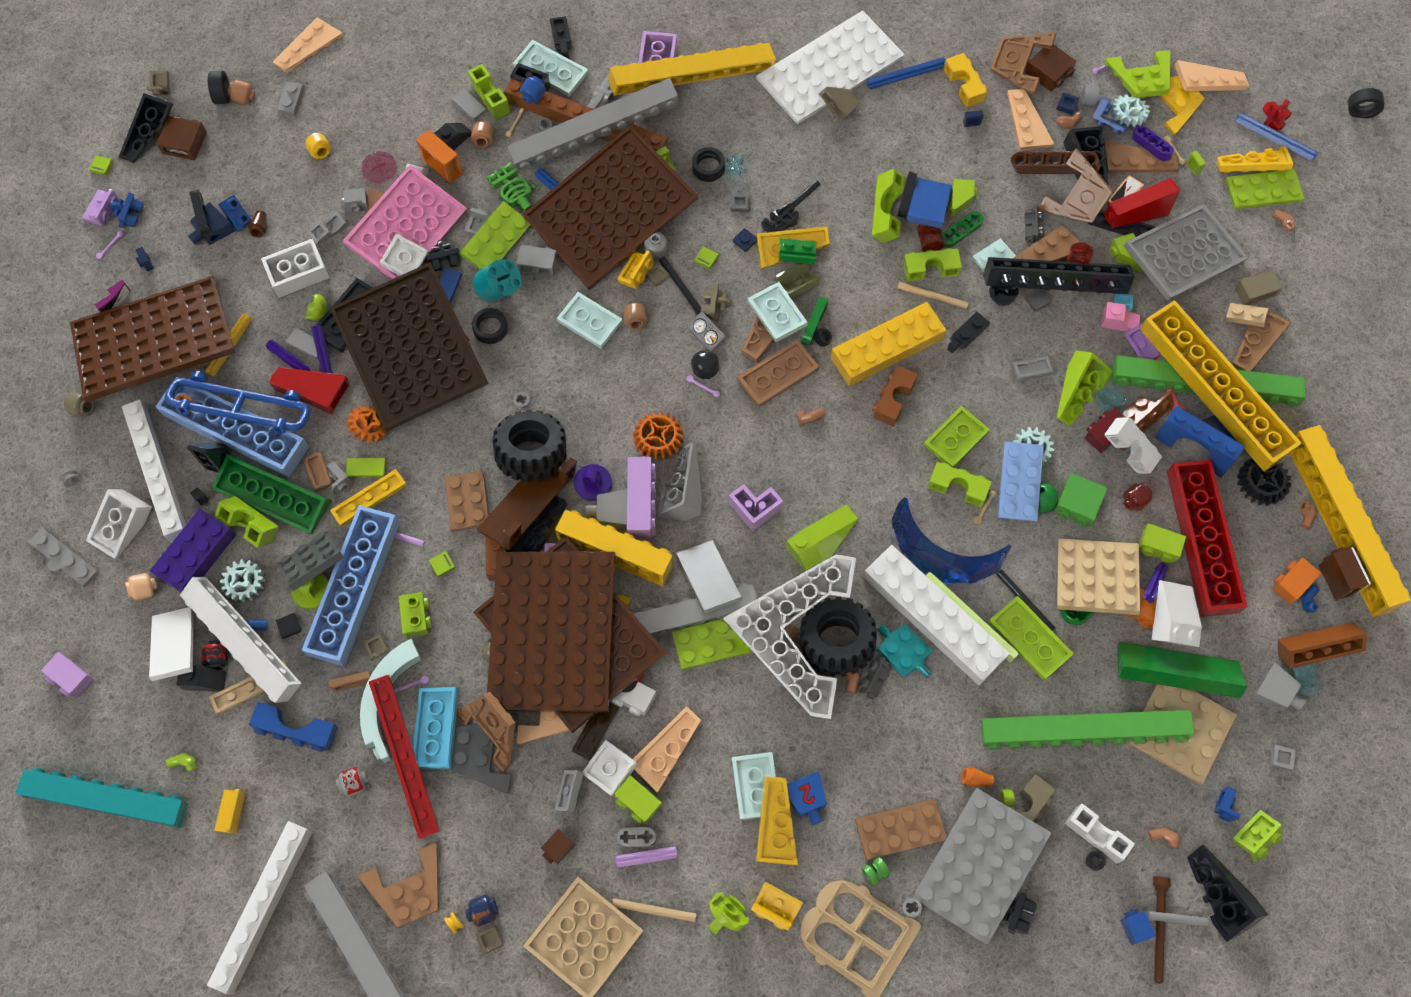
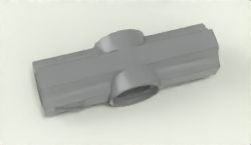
[587,73,614,109]

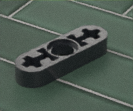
[897,172,917,218]
[189,189,212,236]

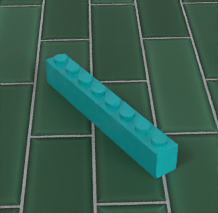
[15,767,188,828]

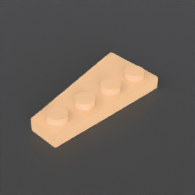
[1007,89,1055,150]

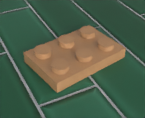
[445,471,489,532]

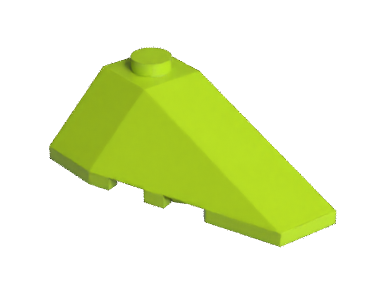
[1056,350,1113,427]
[786,504,859,572]

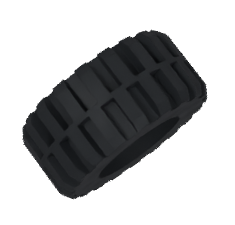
[492,410,567,482]
[800,597,877,677]

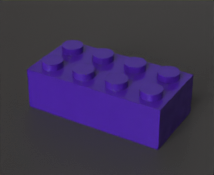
[150,508,236,593]

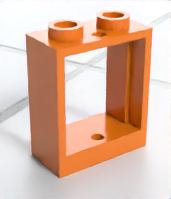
[416,130,463,184]

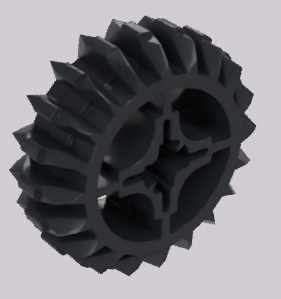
[1237,458,1292,506]

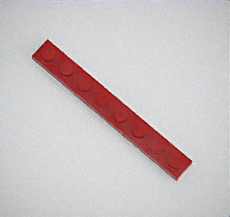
[369,675,440,839]

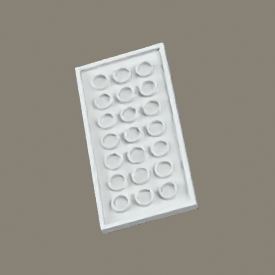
[756,11,905,124]

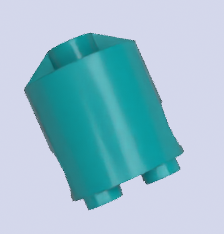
[473,259,522,303]

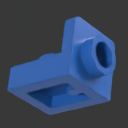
[1214,786,1241,822]

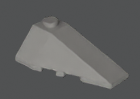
[657,442,702,521]

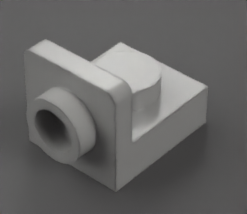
[327,461,351,495]

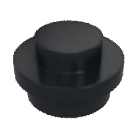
[814,328,832,347]

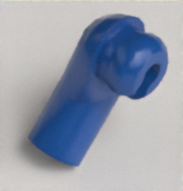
[1301,585,1319,613]
[247,620,267,630]

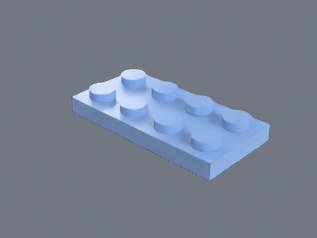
[998,442,1044,522]

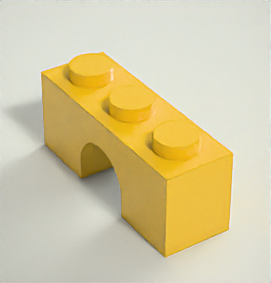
[943,53,987,108]

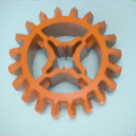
[633,411,684,461]

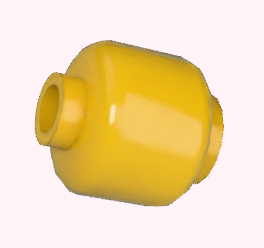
[305,133,331,159]

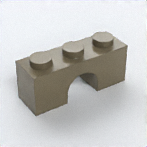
[1010,774,1056,823]

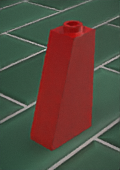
[1104,178,1180,228]
[269,367,350,414]

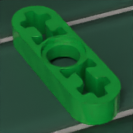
[940,211,983,248]
[801,297,829,345]

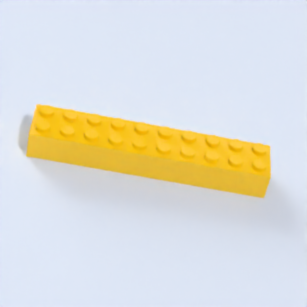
[1140,300,1302,472]
[1290,425,1411,618]

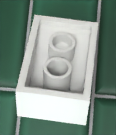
[86,489,152,559]
[1152,580,1202,647]

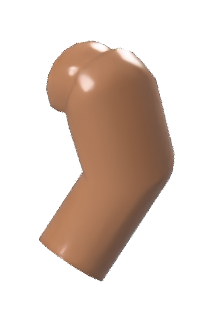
[1272,209,1295,231]
[797,408,826,424]

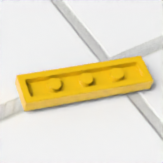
[330,469,407,528]

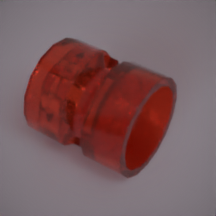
[916,224,945,252]
[1066,242,1094,263]

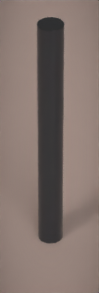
[659,257,701,315]
[996,569,1056,631]

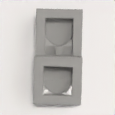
[307,210,349,244]

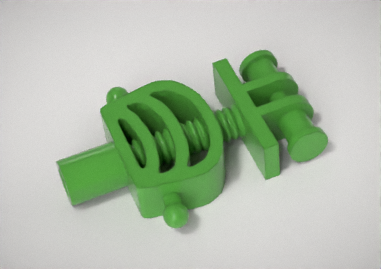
[486,162,537,212]

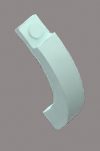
[360,639,422,763]

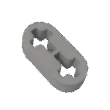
[617,827,656,848]

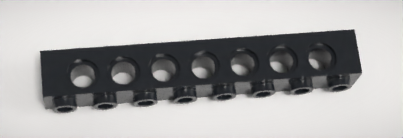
[983,257,1135,294]

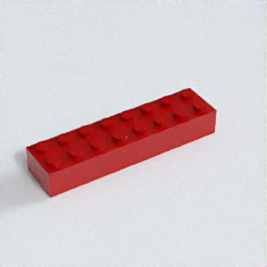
[1167,460,1248,617]

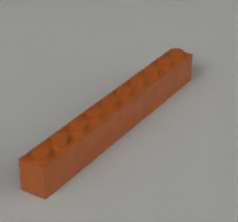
[504,78,668,151]

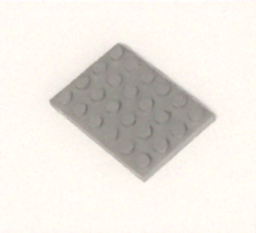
[1124,204,1248,301]
[912,788,1052,946]

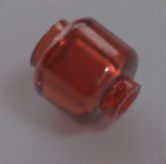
[1123,483,1152,511]

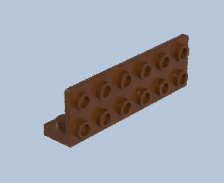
[477,457,577,550]

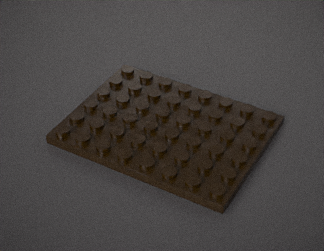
[330,262,489,432]

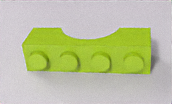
[872,169,905,243]

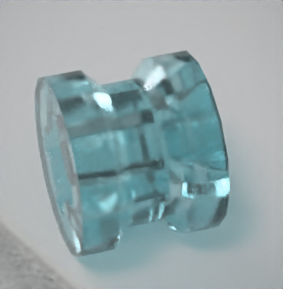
[725,155,744,176]

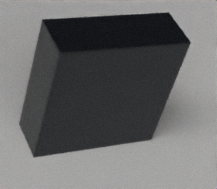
[275,613,302,639]

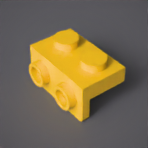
[617,251,654,289]
[751,882,803,931]

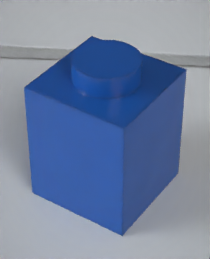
[1120,909,1156,945]

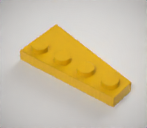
[1216,146,1294,173]
[756,226,830,269]
[756,776,798,865]

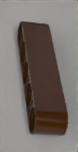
[1011,151,1101,174]

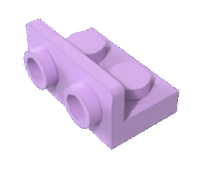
[82,189,119,226]

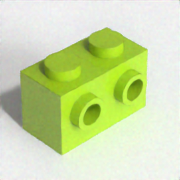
[1139,523,1186,563]
[398,592,432,638]
[614,775,662,824]

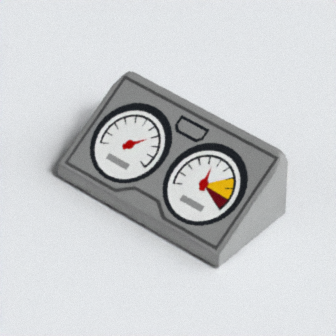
[688,312,725,351]

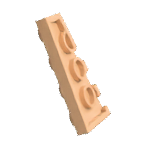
[273,17,343,73]
[1175,60,1249,91]
[633,706,701,794]

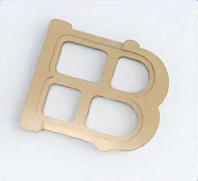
[801,880,921,997]

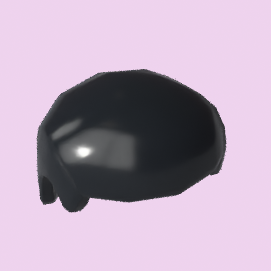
[989,286,1019,306]
[691,350,719,379]

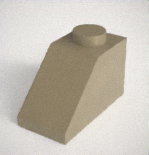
[818,86,860,120]

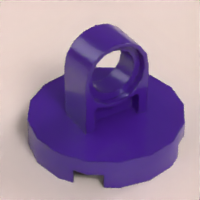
[574,464,612,501]

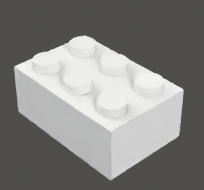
[261,238,330,298]

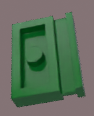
[779,238,816,264]

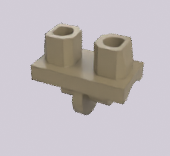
[701,284,732,321]

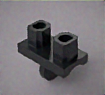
[426,240,460,271]
[1003,892,1037,935]

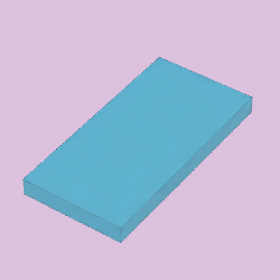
[413,687,459,770]

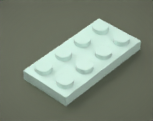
[513,40,589,97]

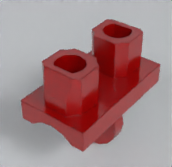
[1263,99,1292,131]

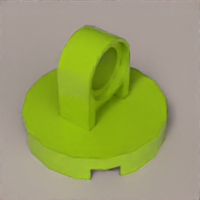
[291,573,329,610]
[708,892,749,935]

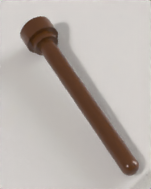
[1153,876,1171,984]

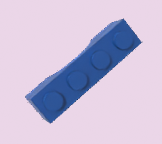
[249,702,338,752]

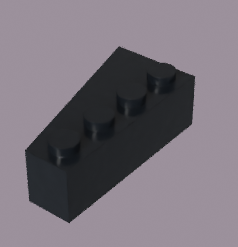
[1063,126,1108,184]

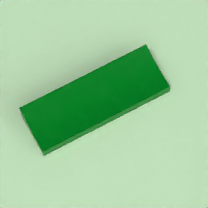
[211,454,332,534]
[1117,642,1247,698]

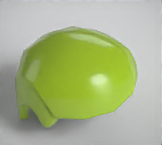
[305,294,328,321]

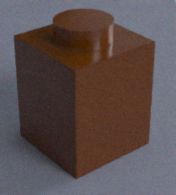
[541,829,575,865]

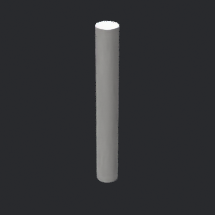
[1146,911,1209,927]

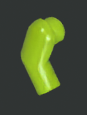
[166,753,197,771]

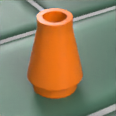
[962,766,994,787]

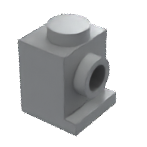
[341,188,368,212]

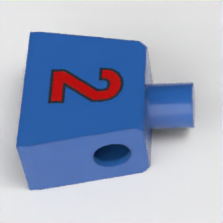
[787,771,827,825]

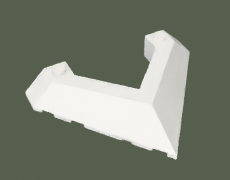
[723,554,856,719]

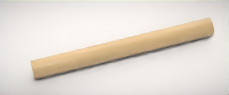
[897,282,969,309]
[612,898,697,922]

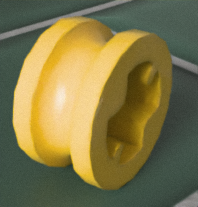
[444,912,464,934]

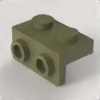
[775,263,820,299]

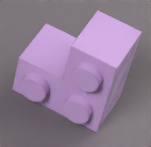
[729,484,783,531]

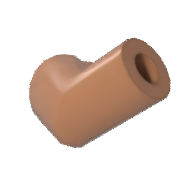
[1056,112,1082,129]
[1299,500,1316,530]
[844,672,860,694]
[1148,827,1180,848]

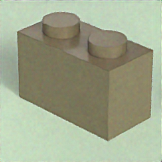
[1235,270,1283,305]

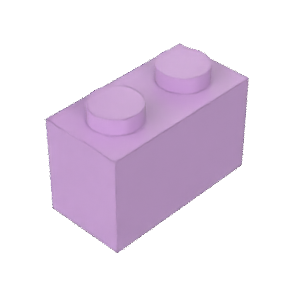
[41,652,94,698]

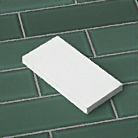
[149,607,194,681]

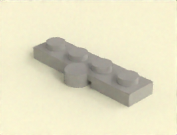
[28,528,99,587]

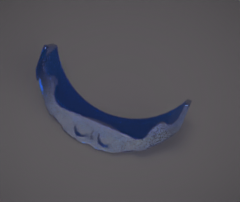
[891,497,1012,584]

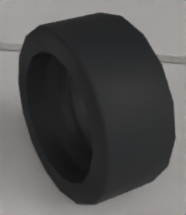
[207,70,230,104]
[1348,88,1385,118]
[692,147,725,182]
[472,308,508,344]

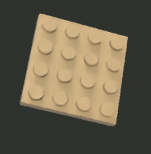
[1057,539,1140,615]
[1127,684,1237,785]
[523,877,644,997]

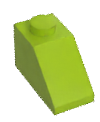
[950,179,978,218]
[1109,233,1143,272]

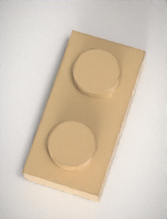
[1226,303,1268,327]

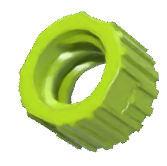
[1000,789,1015,808]

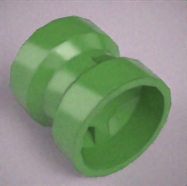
[861,857,891,886]

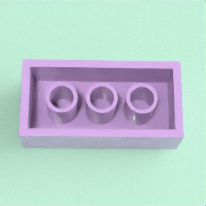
[638,31,677,63]
[627,457,656,542]

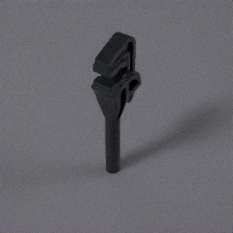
[761,180,820,233]

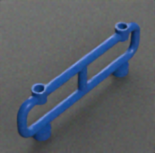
[165,371,310,434]

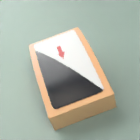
[1108,175,1144,203]

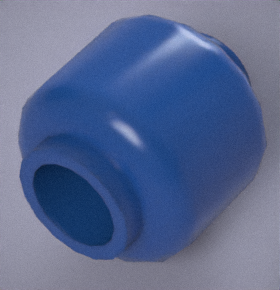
[520,76,546,104]

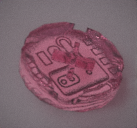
[361,151,397,183]

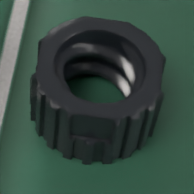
[190,487,209,506]
[1085,851,1106,871]

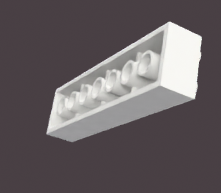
[863,545,1010,686]

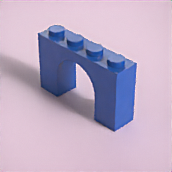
[1154,405,1245,478]

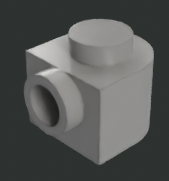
[1081,84,1101,107]

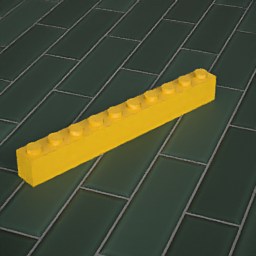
[607,43,776,96]

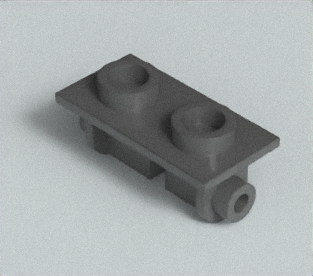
[1025,205,1044,243]
[859,657,891,699]

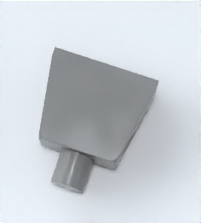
[585,490,627,530]
[1251,663,1306,712]

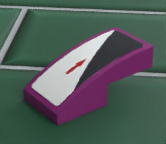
[94,280,130,312]

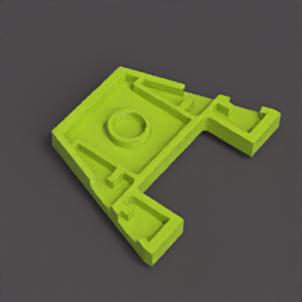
[1104,50,1170,98]

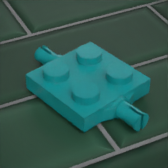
[876,623,933,679]

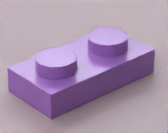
[1124,324,1161,360]

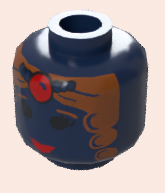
[465,895,499,927]

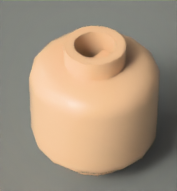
[125,573,157,601]

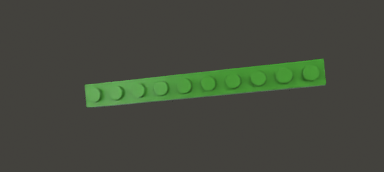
[1112,355,1305,407]
[981,710,1194,750]

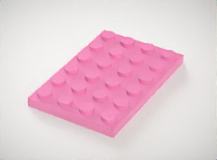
[343,165,467,280]

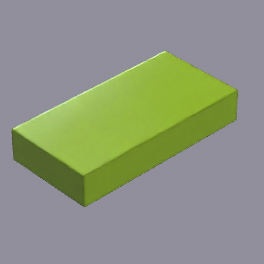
[346,458,386,478]

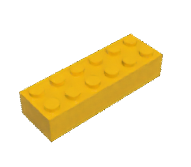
[831,302,947,387]
[555,510,673,587]

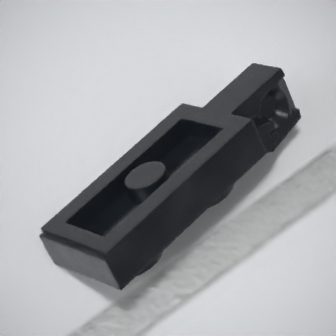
[550,16,572,59]
[947,311,990,353]

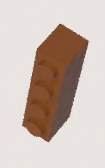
[1278,622,1367,668]

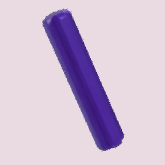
[311,325,333,374]
[266,340,311,371]
[1144,562,1169,603]

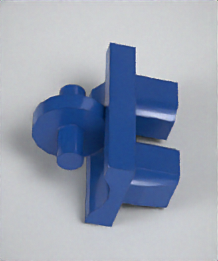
[110,192,143,228]
[218,195,251,232]

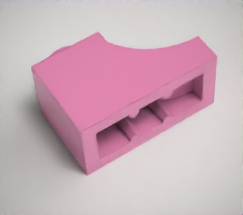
[1101,302,1140,332]

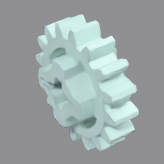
[1111,94,1150,127]
[1013,427,1054,465]
[220,559,265,603]

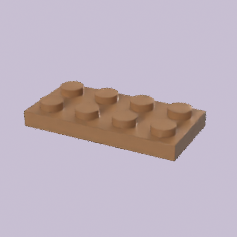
[737,339,819,408]
[855,799,947,861]

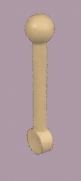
[506,108,526,137]
[1164,136,1186,165]
[974,491,996,524]

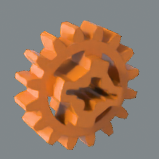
[346,405,387,444]

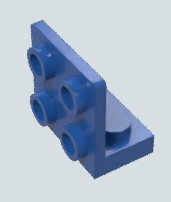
[1093,97,1129,134]

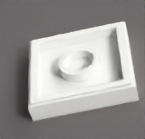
[379,234,429,276]
[582,740,638,798]

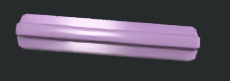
[615,846,678,867]

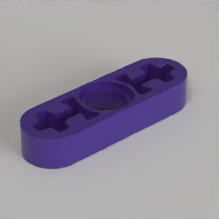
[1132,126,1174,161]

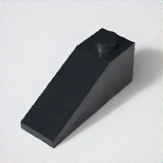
[187,443,231,472]

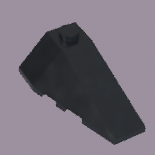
[118,93,173,163]
[1187,845,1268,942]

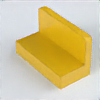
[214,789,246,834]

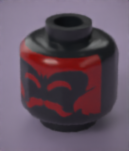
[201,640,229,670]

